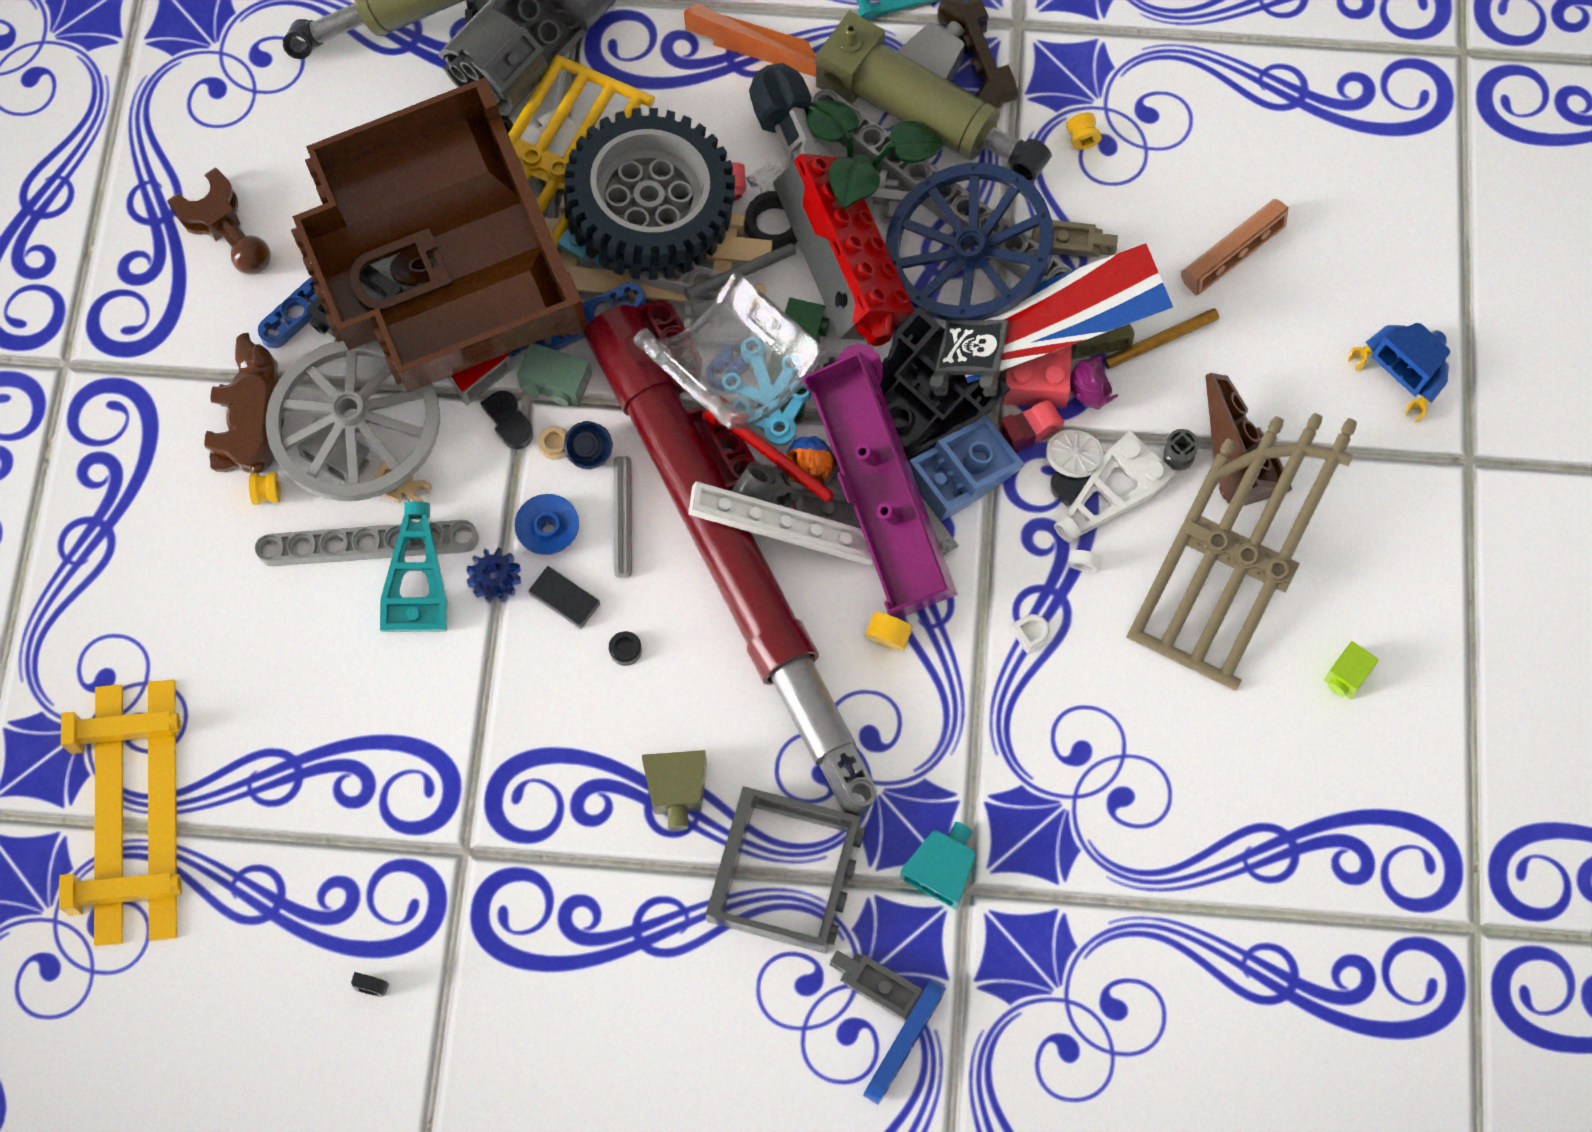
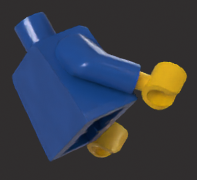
[1348,323,1451,422]

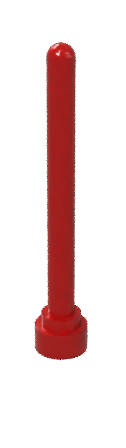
[704,398,834,502]

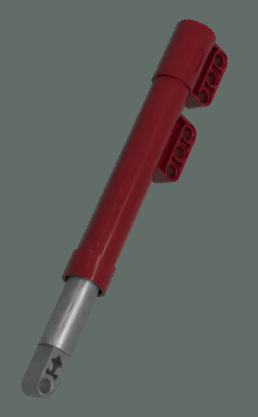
[584,300,877,817]

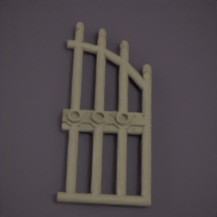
[1126,413,1357,691]

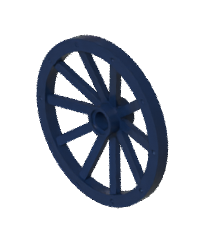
[886,163,1054,321]

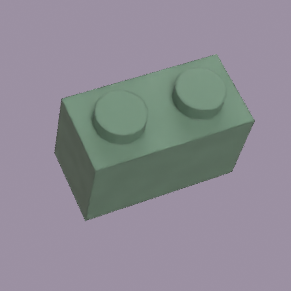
[516,343,592,407]

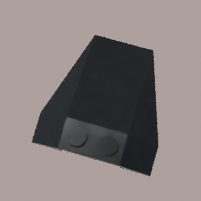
[880,306,1011,460]

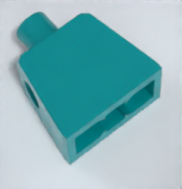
[900,822,976,910]

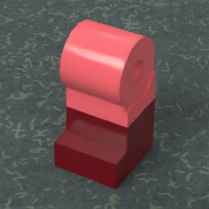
[999,400,1064,453]

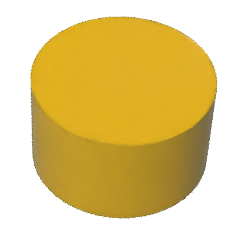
[864,612,913,651]

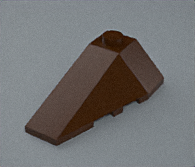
[1205,373,1293,506]

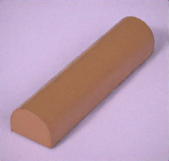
[1181,199,1289,296]

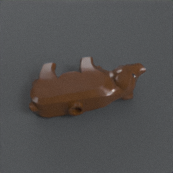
[204,333,284,474]

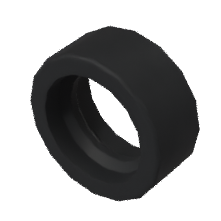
[745,191,798,251]

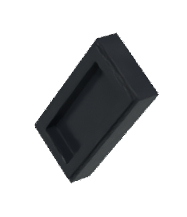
[528,566,600,629]

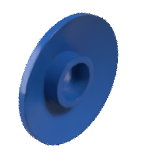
[514,494,579,555]

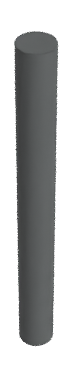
[684,243,796,301]

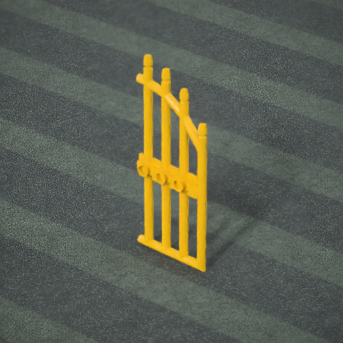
[508,54,655,247]

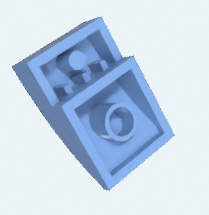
[909,416,1024,522]

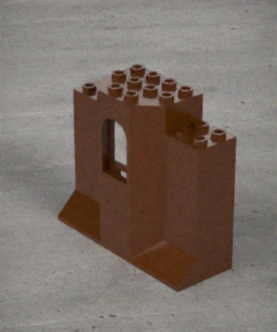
[291,77,587,393]

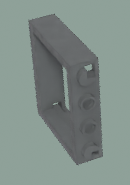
[705,786,865,954]

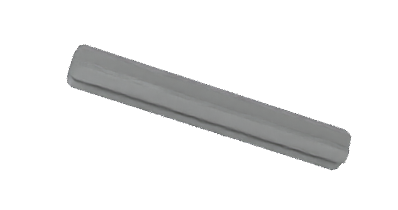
[614,456,632,578]

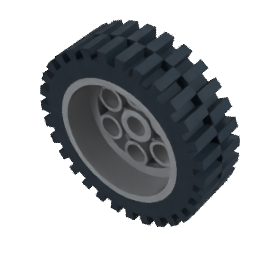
[564,108,735,280]

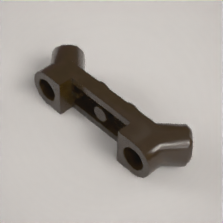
[937,0,1018,109]

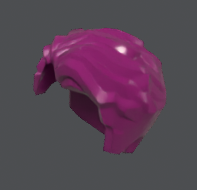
[1070,356,1118,410]

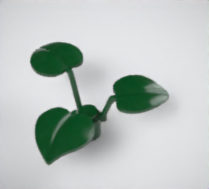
[807,100,943,209]

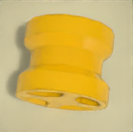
[1066,112,1102,150]
[249,471,281,505]

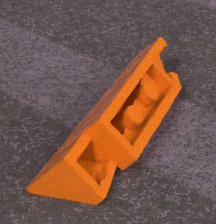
[684,3,816,77]

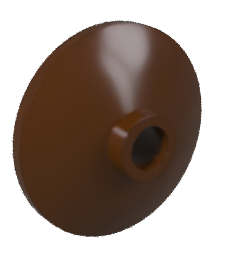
[390,246,438,286]

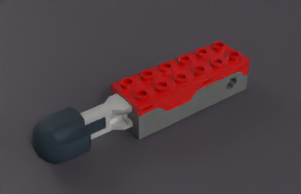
[749,63,914,347]

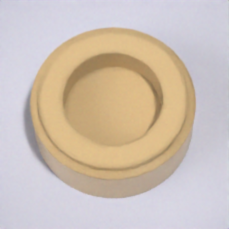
[538,426,567,460]

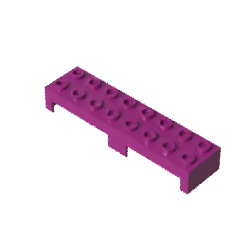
[802,351,958,619]

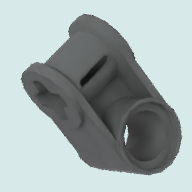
[733,462,798,507]

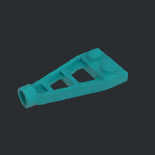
[380,501,448,632]

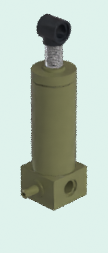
[816,10,1052,182]

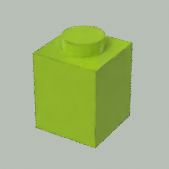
[1323,640,1379,700]

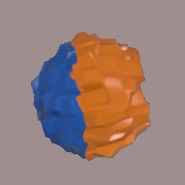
[786,436,835,484]

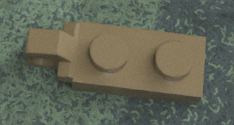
[1031,220,1118,258]

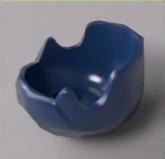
[563,421,613,470]

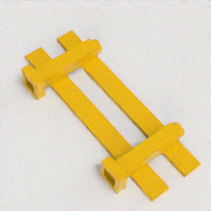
[59,679,182,947]

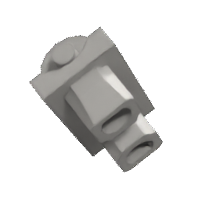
[865,169,909,221]

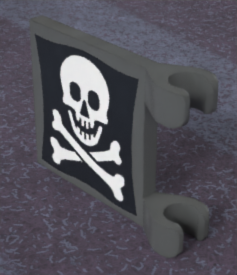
[930,320,1009,396]

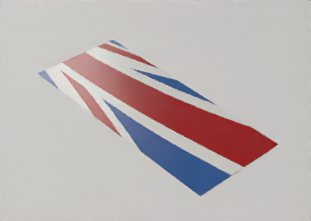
[946,243,1173,383]

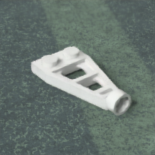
[1054,431,1176,543]

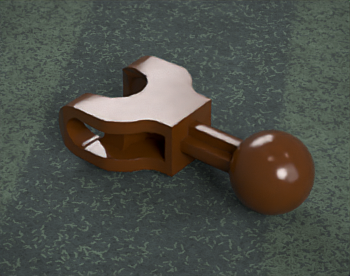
[167,167,271,275]

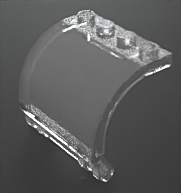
[633,273,826,429]

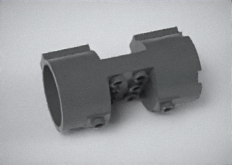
[439,0,617,117]

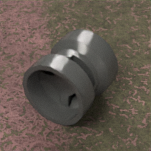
[1163,429,1199,471]

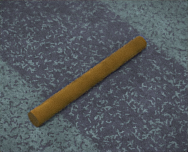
[1103,308,1219,370]

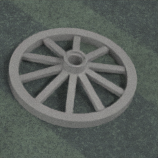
[266,340,440,501]

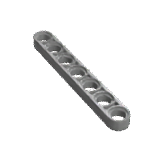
[254,520,479,566]

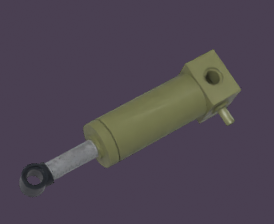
[283,0,466,59]

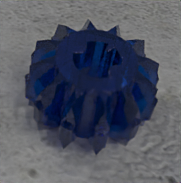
[466,547,522,604]

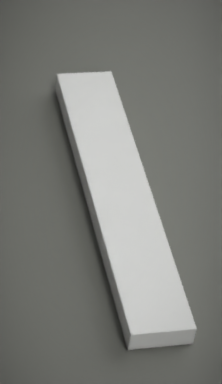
[688,481,873,566]

